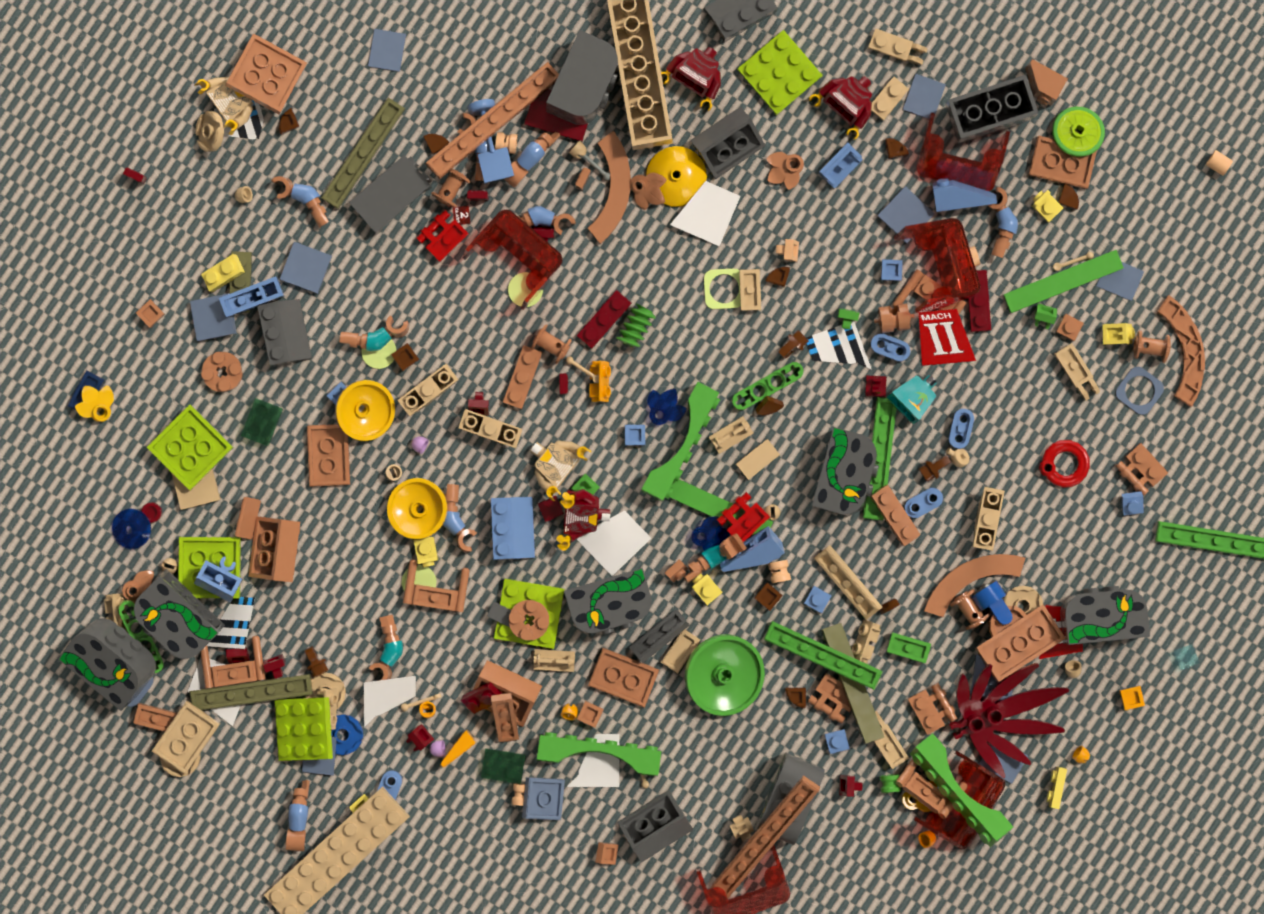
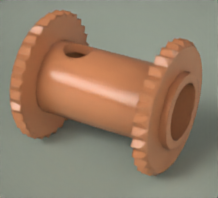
[431,169,470,208]
[531,324,572,364]
[1133,330,1171,363]
[950,589,990,630]

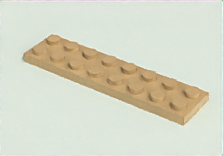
[264,786,410,914]

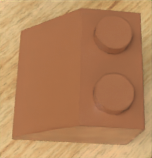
[1026,59,1068,106]

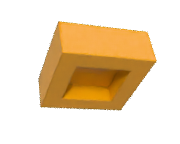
[1119,686,1145,710]

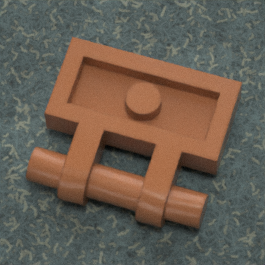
[1116,443,1168,496]
[807,673,851,724]
[908,683,958,735]

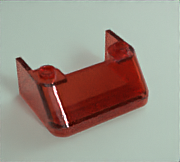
[916,112,1010,192]
[462,210,563,310]
[894,218,980,313]
[913,750,1005,849]
[696,845,791,914]

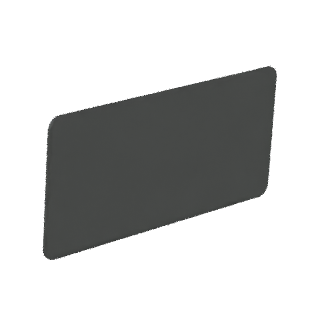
[487,602,526,627]

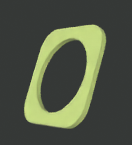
[704,269,741,309]

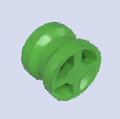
[879,774,901,793]

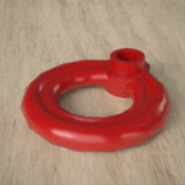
[1039,440,1090,488]

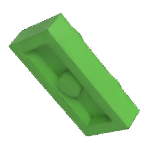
[886,632,931,663]

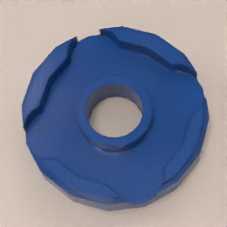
[331,714,364,755]

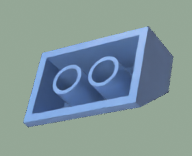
[491,497,535,559]

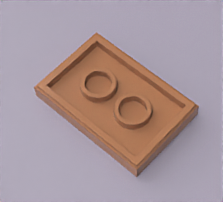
[1028,135,1097,189]
[307,424,350,487]
[588,648,659,708]

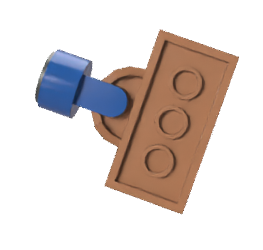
[971,580,1066,683]

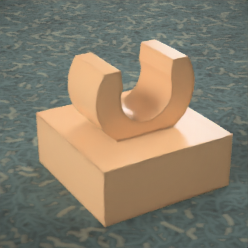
[776,239,799,262]

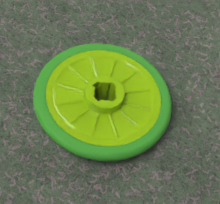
[1052,106,1105,157]

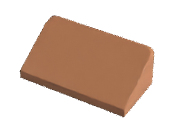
[235,497,261,539]

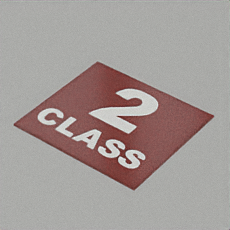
[453,206,471,225]

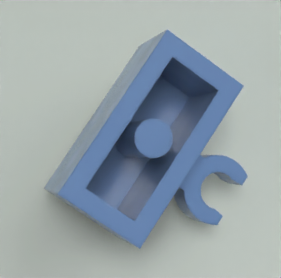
[194,557,242,602]

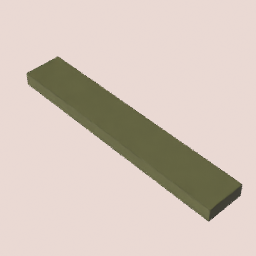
[321,97,405,210]
[821,623,884,745]
[190,674,313,710]

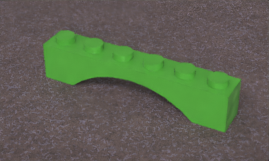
[641,382,720,502]
[537,732,662,777]
[910,733,1013,848]

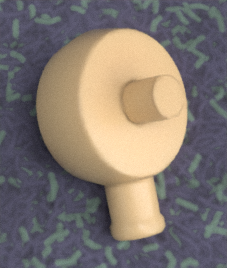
[946,448,969,468]

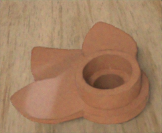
[766,152,804,190]
[630,173,667,210]
[122,570,154,604]

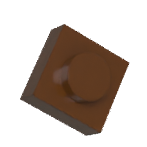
[391,343,420,372]
[755,583,783,611]

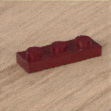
[966,270,992,332]
[577,290,632,349]

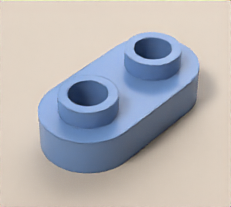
[871,334,910,362]
[948,409,974,449]
[904,488,943,518]
[377,770,402,800]

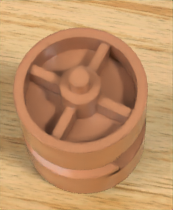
[874,304,915,333]

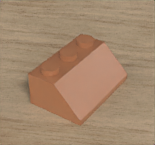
[248,516,300,582]
[473,660,542,727]

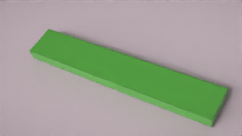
[1003,250,1124,314]
[863,397,896,520]
[670,479,773,535]
[1155,521,1264,559]
[764,621,883,690]

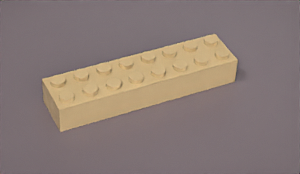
[607,0,673,150]

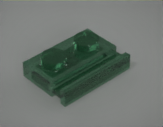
[241,398,283,447]
[481,748,526,784]

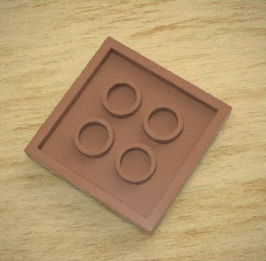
[225,33,307,114]

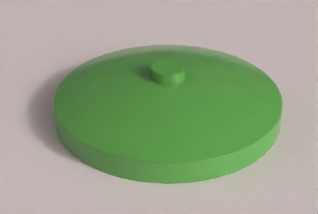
[685,634,765,716]

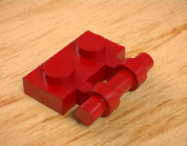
[416,210,469,262]
[717,492,770,542]

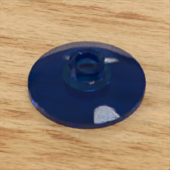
[112,508,151,549]

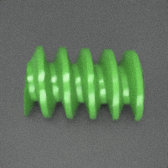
[616,303,656,348]

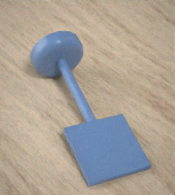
[467,99,514,183]

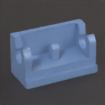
[819,143,863,189]

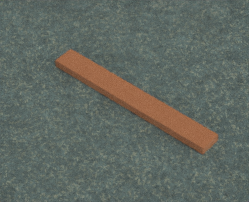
[426,62,559,179]
[711,775,820,899]

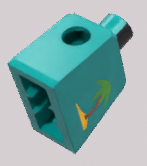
[886,375,937,425]

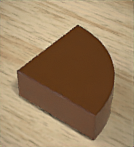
[279,108,300,135]
[423,134,449,154]
[885,138,909,159]
[1058,184,1079,210]
[765,267,791,287]
[755,396,784,415]
[879,598,900,615]
[785,687,806,708]

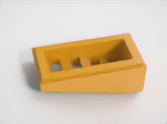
[441,730,477,767]

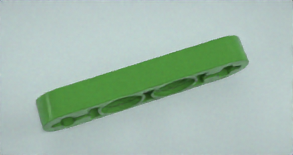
[732,362,803,410]
[118,600,164,673]

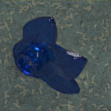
[647,389,687,425]
[691,516,731,551]

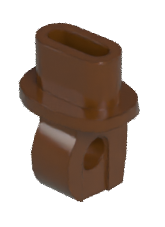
[778,330,809,359]
[919,455,951,482]
[305,646,329,678]

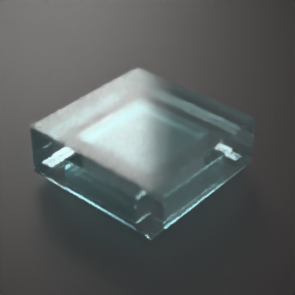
[1172,644,1200,670]

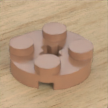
[201,352,243,392]
[509,600,549,640]

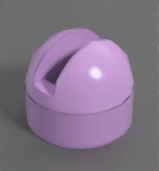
[412,436,429,454]
[430,740,446,757]

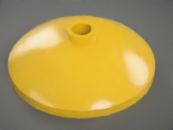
[646,146,707,207]
[335,380,395,441]
[387,478,447,539]

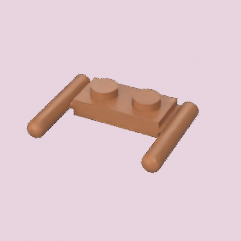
[893,269,967,314]
[403,560,470,612]
[200,636,265,689]
[896,759,967,819]

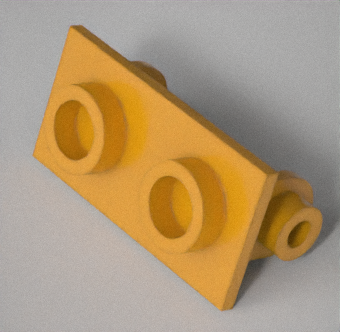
[589,361,611,402]

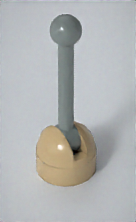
[569,141,611,181]

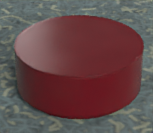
[141,502,162,523]

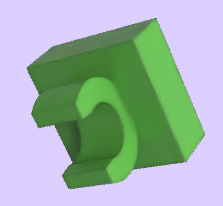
[1035,303,1057,329]
[837,308,860,329]
[572,473,600,495]

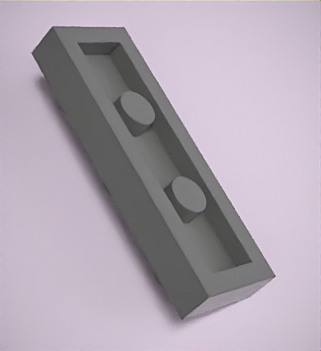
[630,609,690,664]

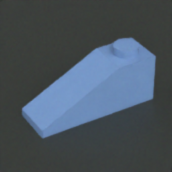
[933,179,997,212]
[219,276,285,317]
[720,526,785,572]

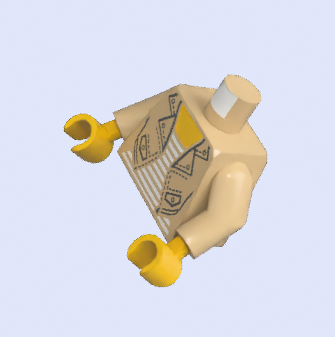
[194,77,254,135]
[530,441,591,501]

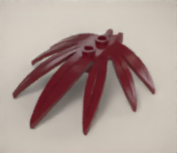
[949,663,1070,778]

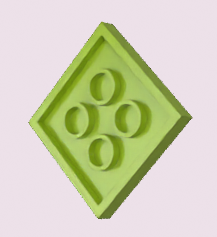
[737,30,823,116]
[147,404,234,491]
[179,537,241,598]
[494,578,564,649]
[275,697,333,761]

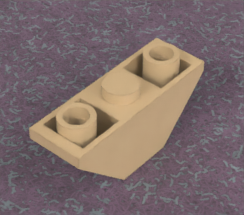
[398,364,459,416]
[458,409,523,448]
[973,487,1005,551]

